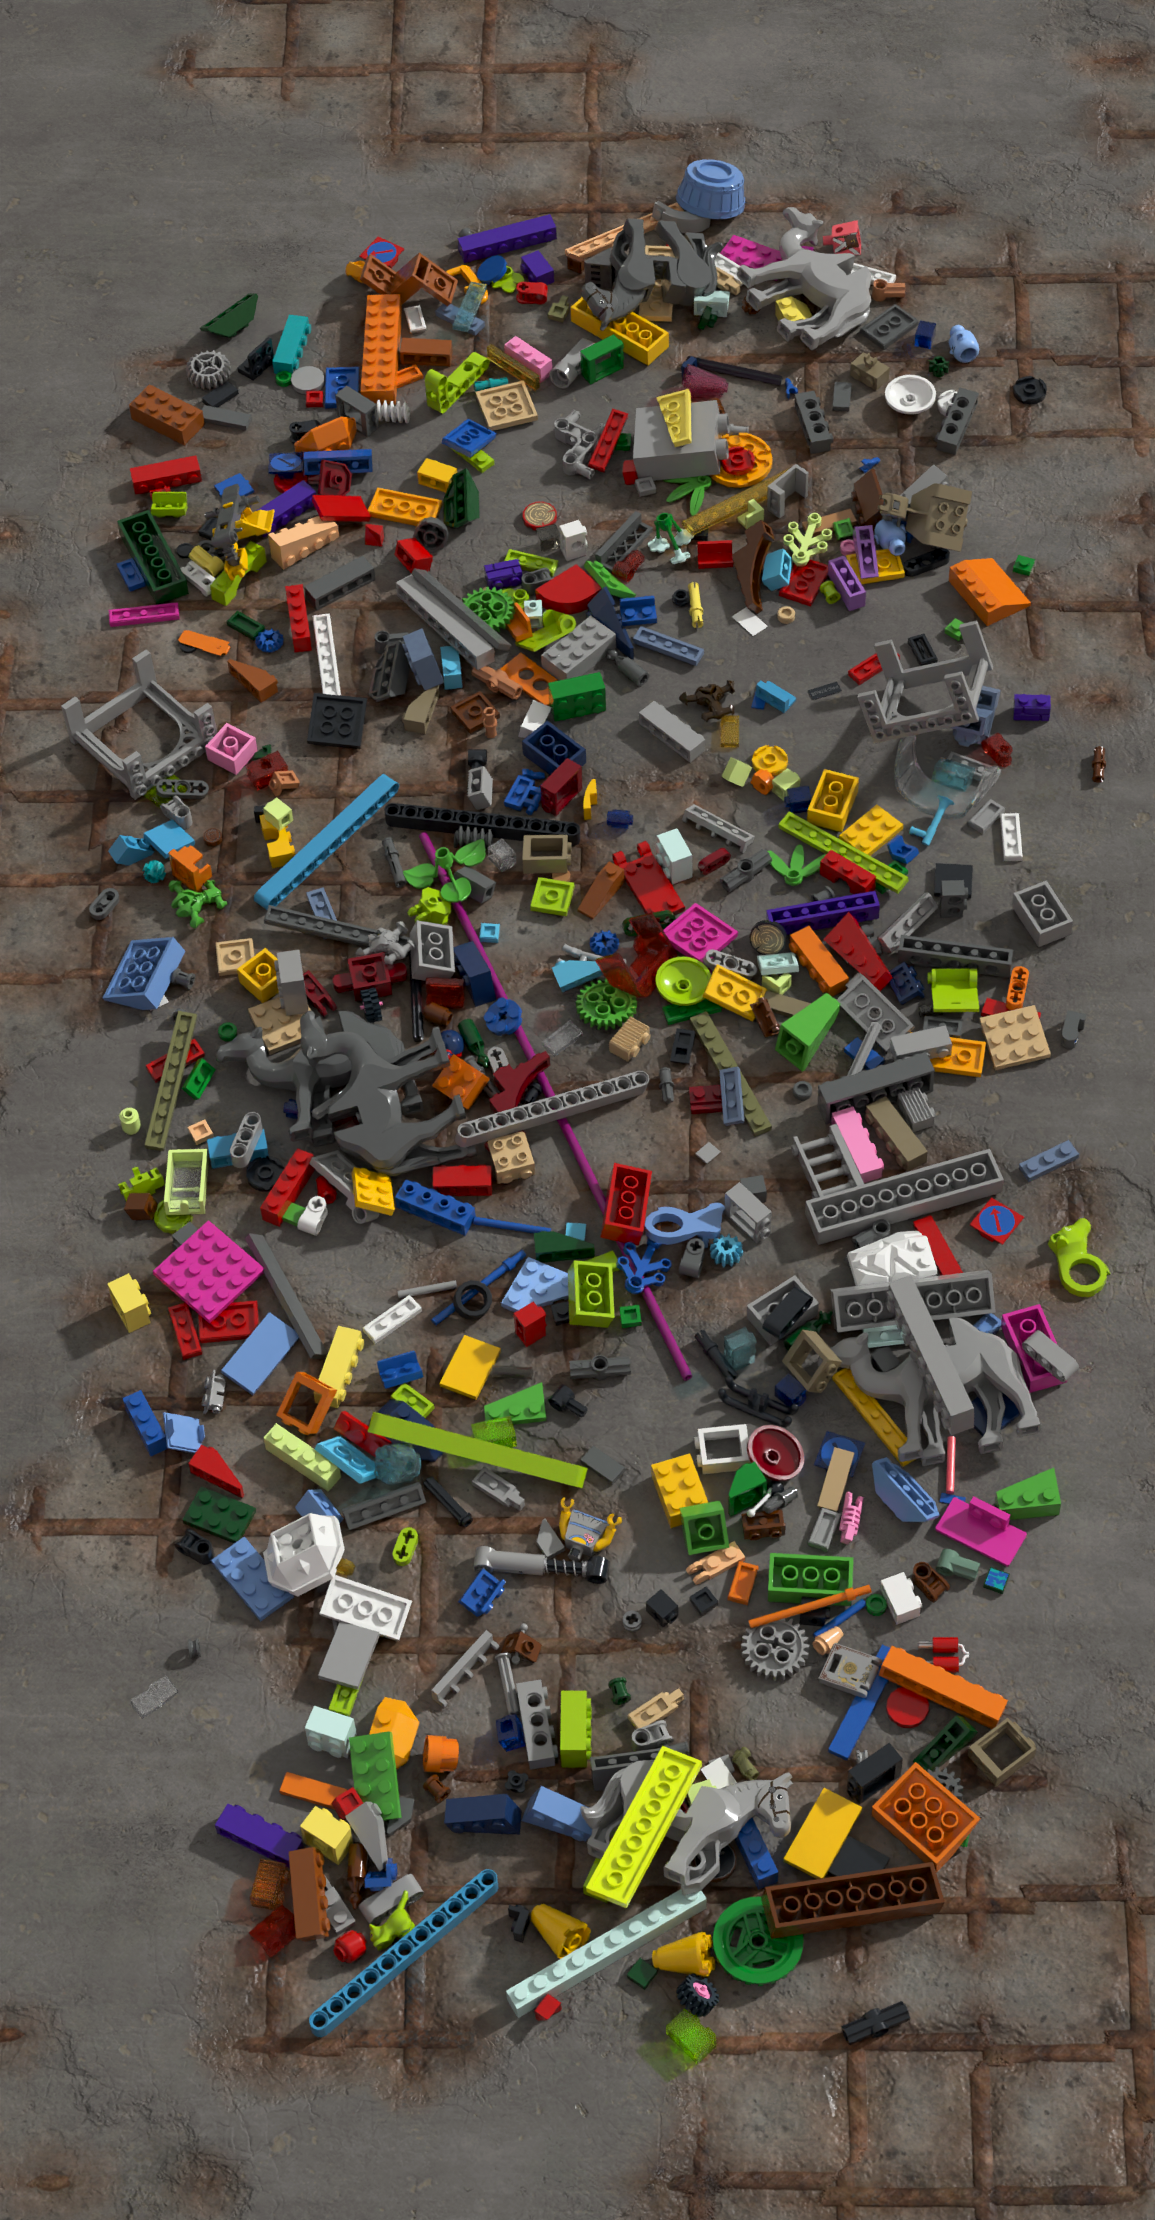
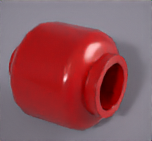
[333,1930,367,1963]

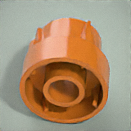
[423,1735,459,1773]

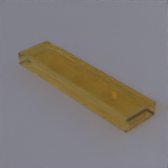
[487,344,540,390]

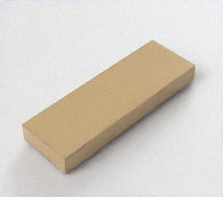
[817,1447,855,1512]

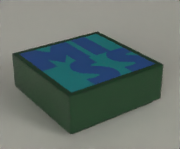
[983,1567,1010,1594]

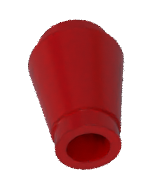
[316,1176,337,1204]

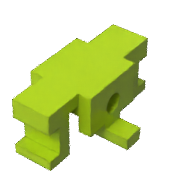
[118,1167,165,1201]

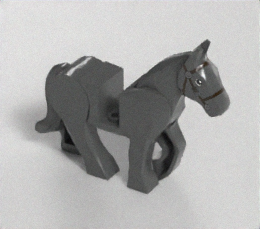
[581,218,723,331]

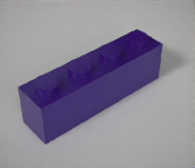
[256,480,317,538]
[215,1804,304,1869]

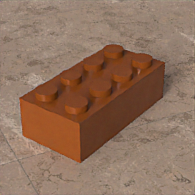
[129,384,205,446]

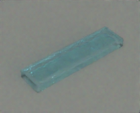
[453,282,487,332]

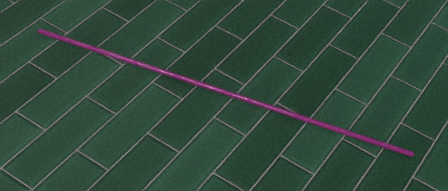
[419,832,692,1381]

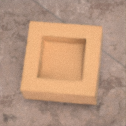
[188,1119,214,1145]

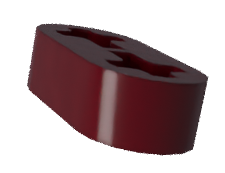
[697,848,731,875]

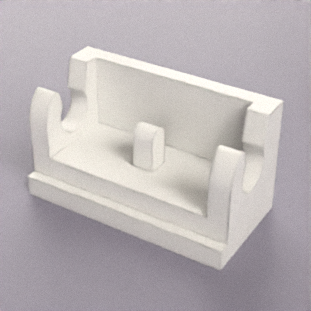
[518,700,552,738]

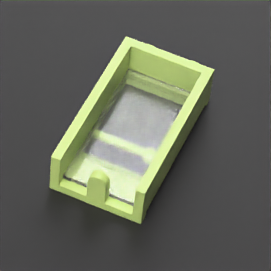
[164,1149,209,1215]

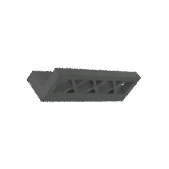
[595,511,653,574]

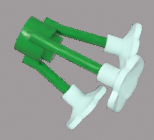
[648,513,694,564]

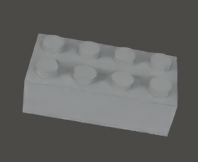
[541,616,616,680]

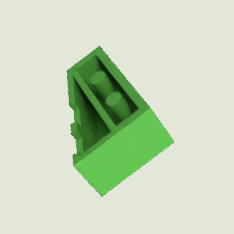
[995,1467,1061,1520]

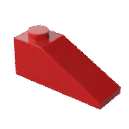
[188,1444,244,1498]

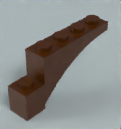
[732,520,775,614]

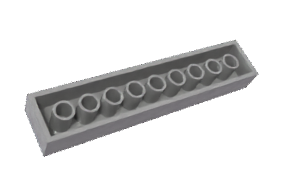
[805,1149,1004,1245]

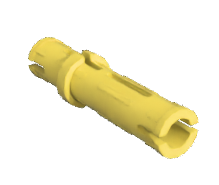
[688,582,703,628]

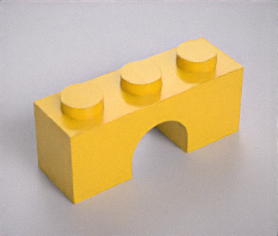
[259,815,296,869]

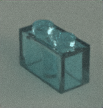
[931,757,975,792]
[724,1327,757,1371]

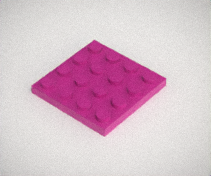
[153,1220,264,1323]

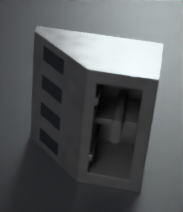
[584,247,617,289]

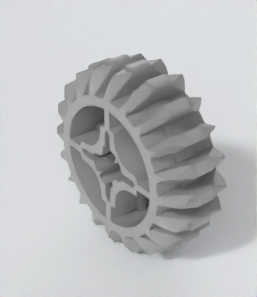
[186,350,231,390]

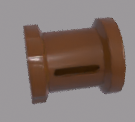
[423,1774,451,1803]

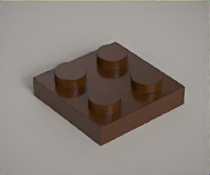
[450,691,500,734]

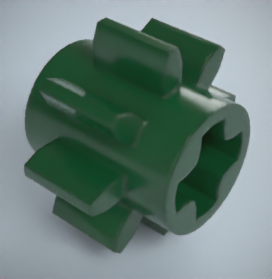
[929,356,949,377]

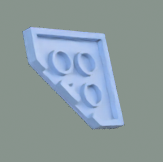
[501,1257,569,1312]

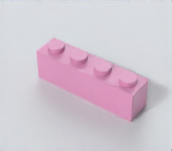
[831,1106,884,1183]

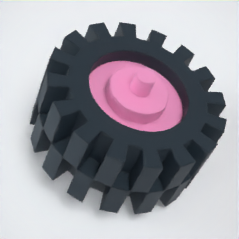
[360,988,383,1023]
[676,1973,719,2017]

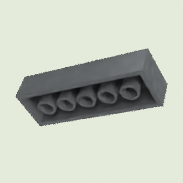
[817,1052,935,1124]

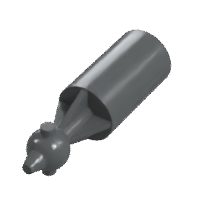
[607,649,649,686]

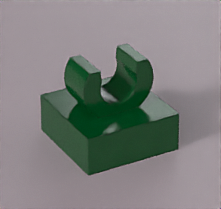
[697,306,718,330]

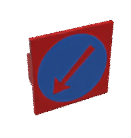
[359,237,405,268]
[970,1197,1024,1245]

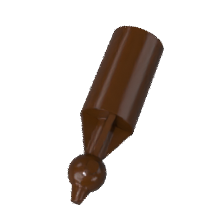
[347,1843,368,1910]

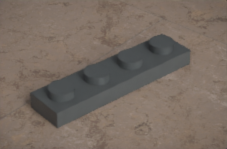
[342,1482,426,1530]

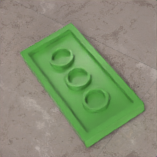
[349,1731,401,1821]

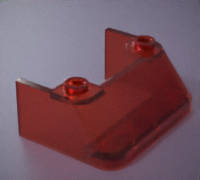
[595,913,677,998]

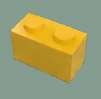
[417,458,457,493]

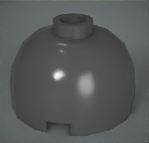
[413,517,448,553]

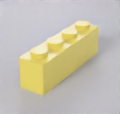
[314,1326,364,1408]

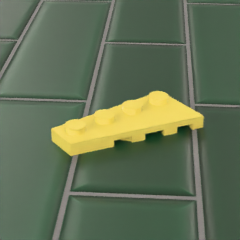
[656,389,691,447]

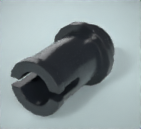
[521,1082,542,1105]

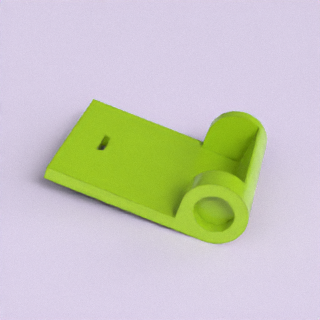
[515,610,576,652]
[927,968,979,1012]

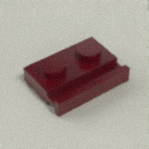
[689,1085,723,1114]

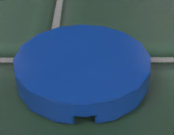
[477,255,507,285]

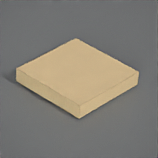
[216,938,254,976]

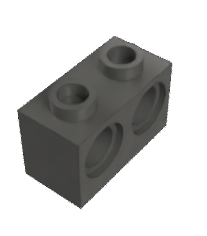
[940,880,968,918]

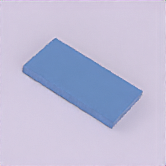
[221,1312,300,1395]

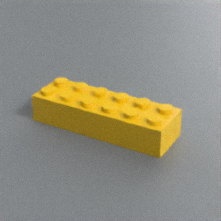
[571,297,669,366]

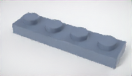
[633,626,704,666]

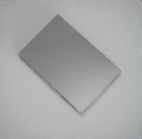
[318,1621,380,1690]

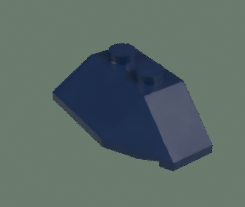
[377,1399,445,1462]

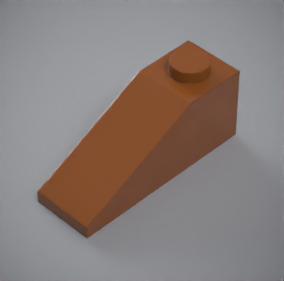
[227,659,278,703]
[578,861,625,919]

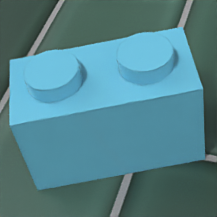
[762,548,792,591]

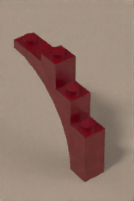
[489,1051,551,1135]

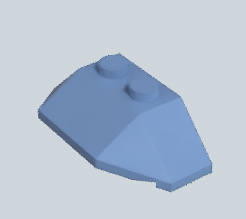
[872,1457,940,1522]

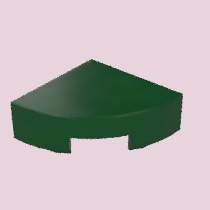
[253,744,272,763]

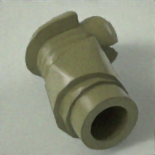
[732,1747,760,1781]

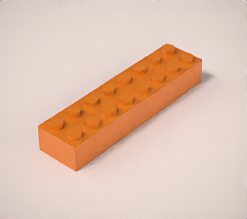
[361,294,402,405]

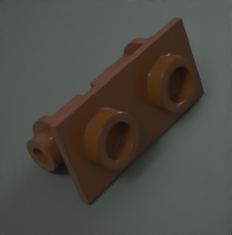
[750,997,780,1038]

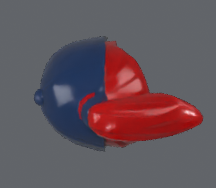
[441,1030,464,1070]

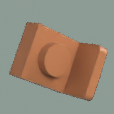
[269,770,300,796]

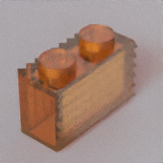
[250,1859,290,1911]

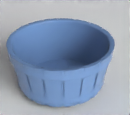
[676,159,745,219]

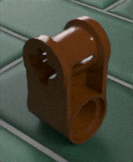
[911,1562,950,1603]

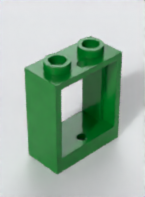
[580,334,624,385]

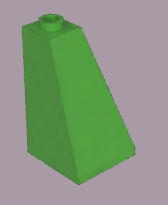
[775,993,841,1072]

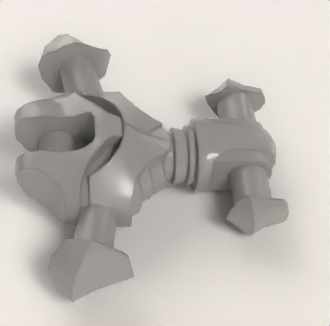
[356,921,416,965]

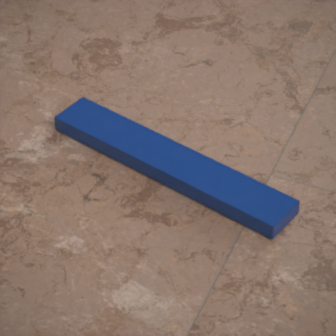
[828,1644,890,1761]

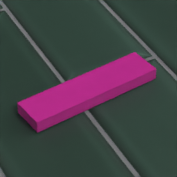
[109,602,180,627]

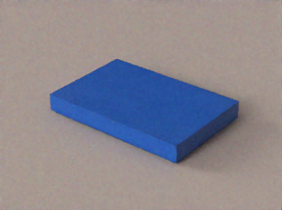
[325,367,360,408]
[441,419,496,458]

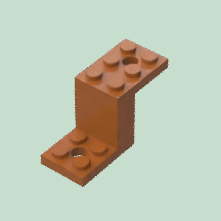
[360,253,458,307]

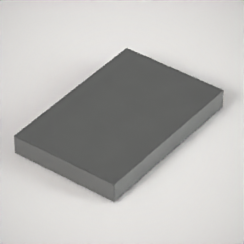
[860,304,919,350]

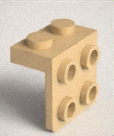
[488,1132,535,1184]

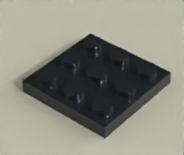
[307,693,367,749]

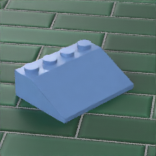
[103,937,185,1010]

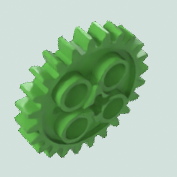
[462,587,515,634]
[576,979,637,1030]

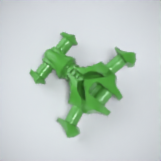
[169,880,227,929]

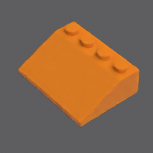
[949,558,1031,626]
[872,1762,981,1873]

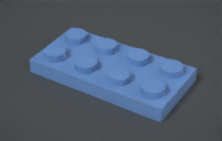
[211,1537,294,1622]

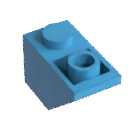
[108,835,154,866]

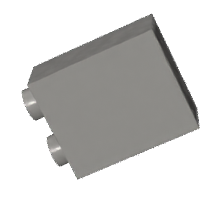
[633,400,730,481]

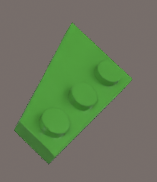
[584,560,636,598]
[484,1382,546,1427]

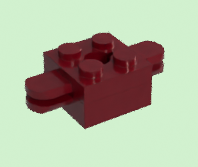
[333,952,407,1001]

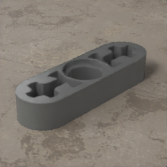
[156,779,209,799]

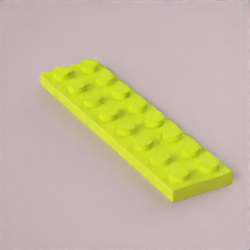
[586,1746,702,1908]

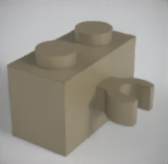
[850,352,890,391]

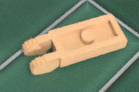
[686,1541,745,1585]

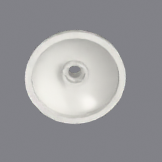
[885,375,936,414]

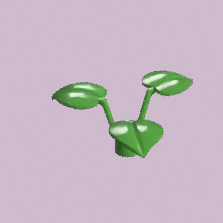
[403,839,485,902]

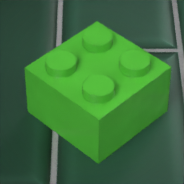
[679,1500,729,1555]

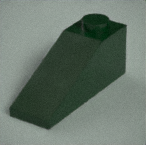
[534,1231,595,1263]
[913,1715,978,1772]

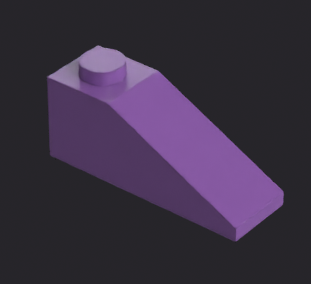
[853,525,879,579]

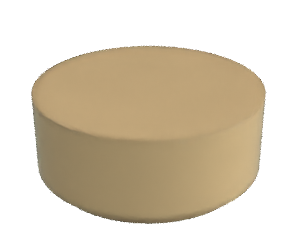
[777,606,795,624]

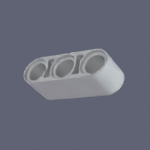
[230,1112,263,1168]
[1022,1330,1079,1382]
[359,1874,424,1926]

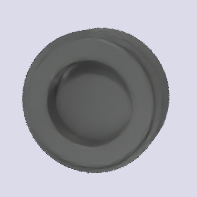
[793,1081,812,1101]

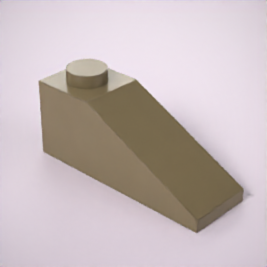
[402,685,440,734]

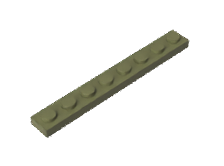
[145,1011,197,1152]
[690,1011,772,1137]

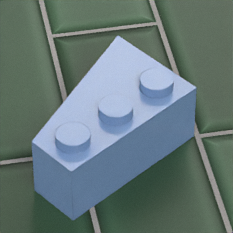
[521,1786,592,1841]

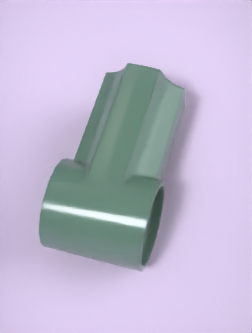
[936,1549,980,1581]

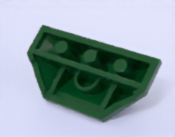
[200,293,258,338]
[443,468,480,528]

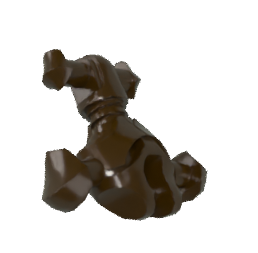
[679,680,735,722]

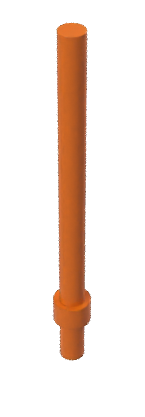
[749,1585,872,1628]

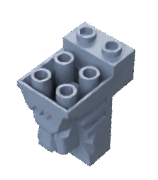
[950,682,1001,747]

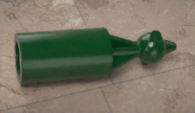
[457,1019,489,1068]
[783,1311,833,1351]

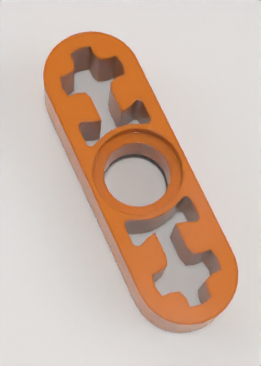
[1006,966,1029,1010]

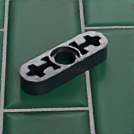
[903,548,950,577]

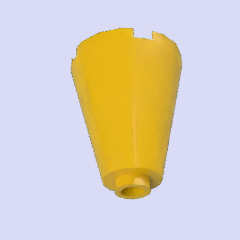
[531,1904,591,1959]

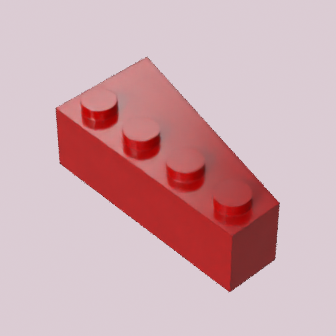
[823,912,893,991]

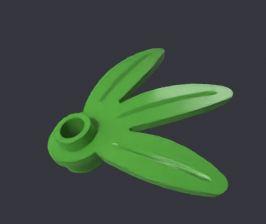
[663,475,711,516]
[767,845,826,886]

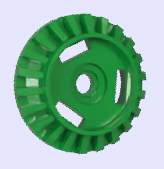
[713,1897,803,1986]

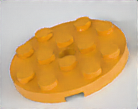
[709,433,772,488]

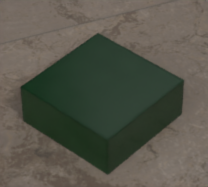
[627,1958,658,1990]

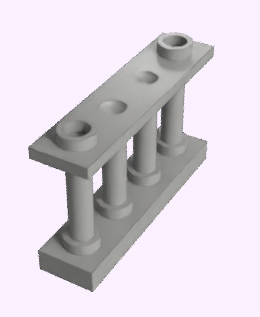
[791,1124,864,1199]

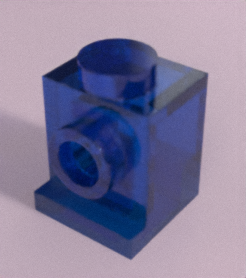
[496,1714,526,1752]

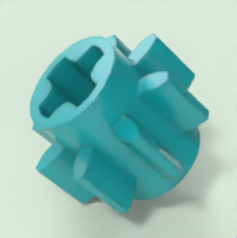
[142,860,166,883]

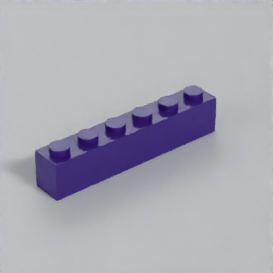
[457,214,557,263]

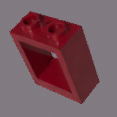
[540,758,582,816]

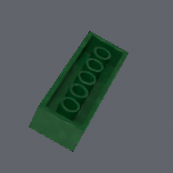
[117,510,189,605]

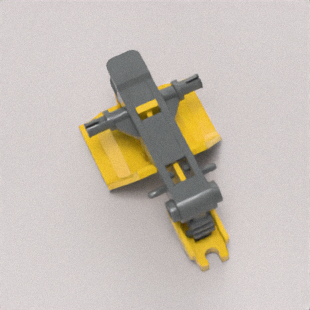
[205,484,275,581]

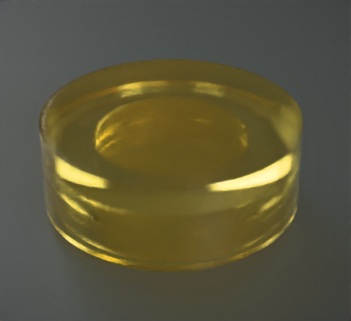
[336,1558,355,1575]

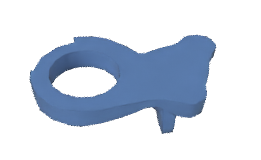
[644,1203,725,1248]

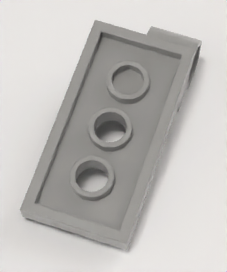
[837,972,915,1053]
[309,1150,379,1224]

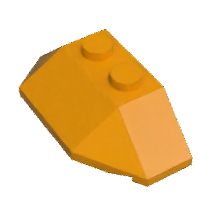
[369,1697,419,1770]

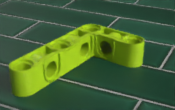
[425,352,490,414]

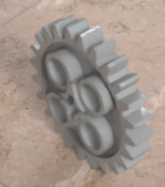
[741,1618,809,1681]

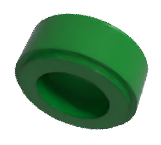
[275,371,292,387]
[218,1022,237,1042]
[866,1594,887,1616]

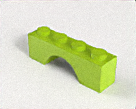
[210,541,267,606]

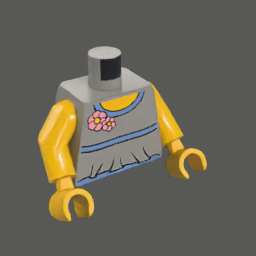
[559,1497,622,1562]

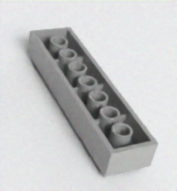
[830,1270,996,1332]
[887,1275,974,1435]

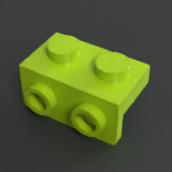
[151,492,188,518]

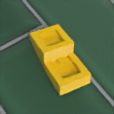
[583,779,597,820]

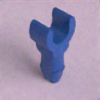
[785,378,798,399]
[859,457,880,473]
[520,769,545,780]

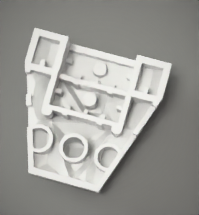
[847,1231,937,1286]

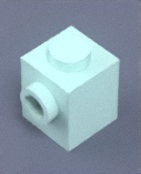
[524,600,543,628]

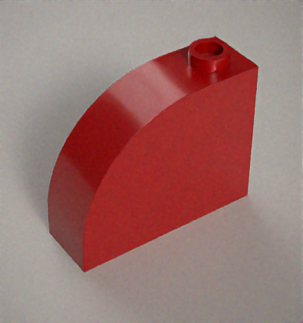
[535,564,602,614]

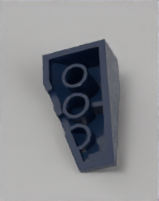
[586,587,634,659]

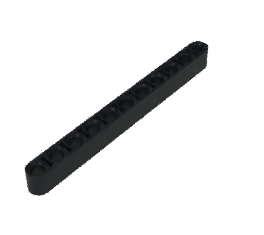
[384,803,581,846]

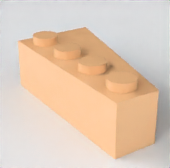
[268,516,339,570]

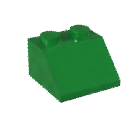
[728,1462,767,1517]

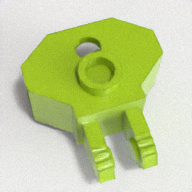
[407,887,451,925]

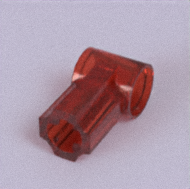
[612,549,645,582]

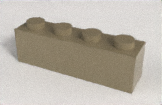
[865,1096,928,1172]

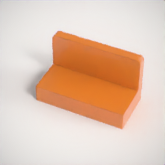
[505,602,533,642]

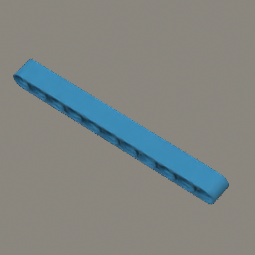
[254,774,399,910]
[309,1869,498,2037]

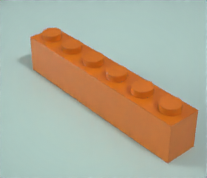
[879,1646,1008,1729]

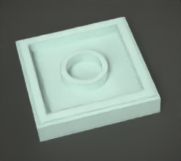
[757,952,799,975]

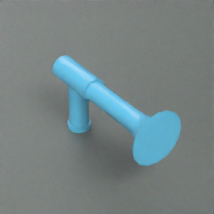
[909,795,954,846]

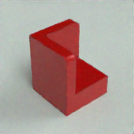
[331,1787,363,1820]

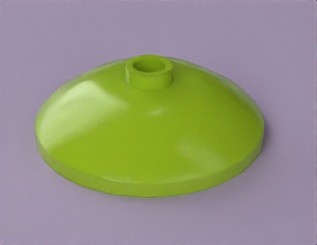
[655,957,711,1006]

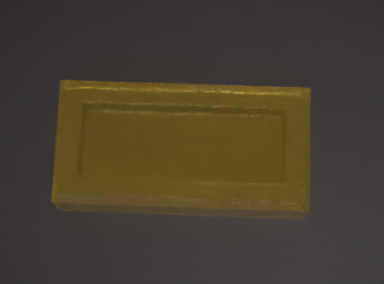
[721,715,739,747]

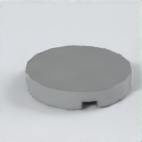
[291,366,324,394]

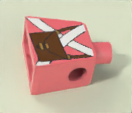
[823,220,861,255]

